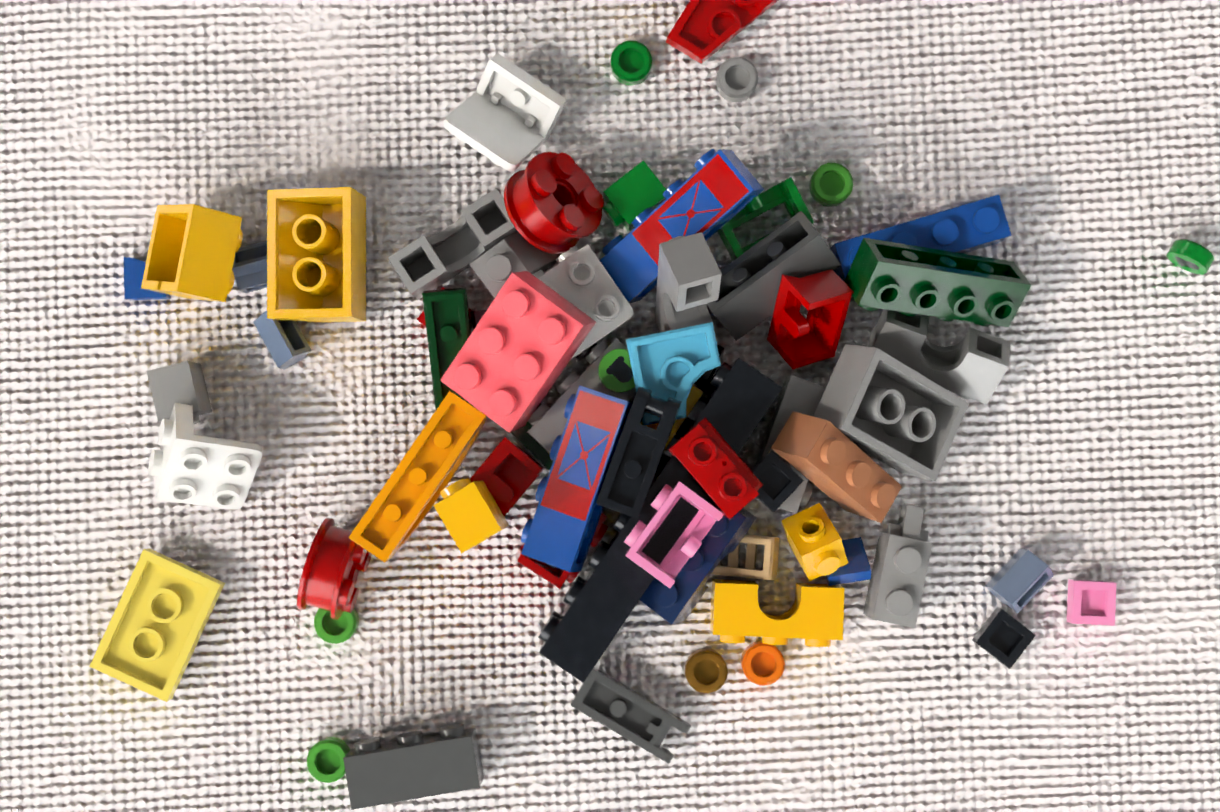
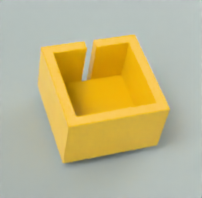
[141,204,243,302]

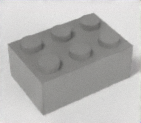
[814,344,969,481]

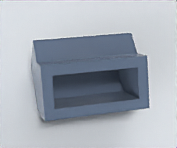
[232,241,267,293]
[253,311,312,370]
[985,548,1054,614]

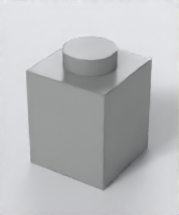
[146,361,212,424]

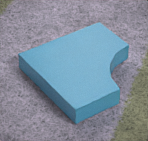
[626,322,721,425]

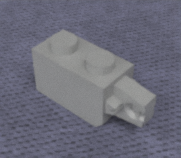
[863,503,933,628]

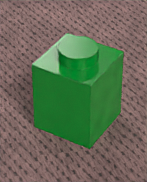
[602,160,666,232]

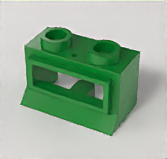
[717,177,815,261]

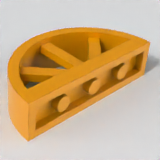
[348,391,486,563]

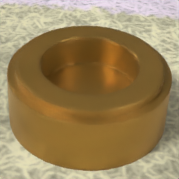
[685,649,728,693]

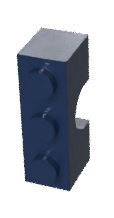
[640,496,757,625]

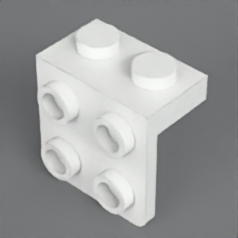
[443,53,567,171]
[532,244,633,360]
[148,403,262,509]

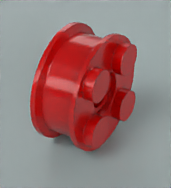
[504,152,604,254]
[297,517,372,620]

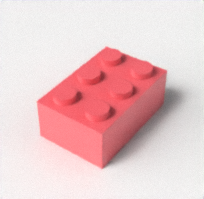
[440,271,596,433]

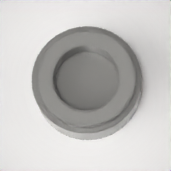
[716,57,758,102]

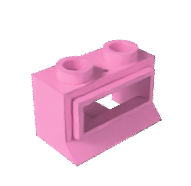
[624,481,724,588]

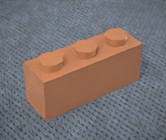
[771,411,902,523]

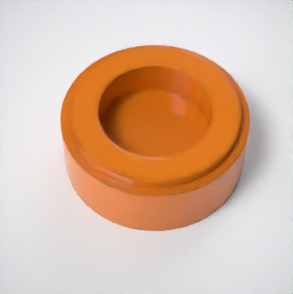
[741,641,785,686]

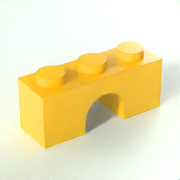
[710,579,845,647]

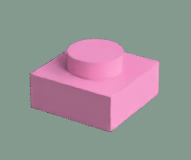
[1067,579,1117,626]

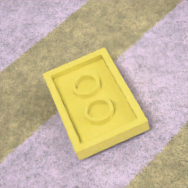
[89,548,225,702]

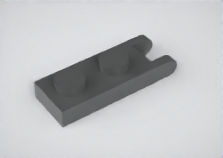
[571,667,691,763]

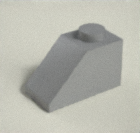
[469,232,563,299]

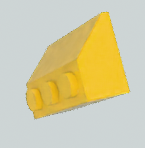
[267,187,366,323]

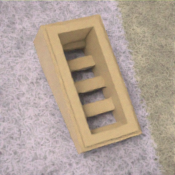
[711,534,780,580]

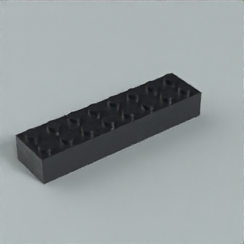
[538,358,783,683]

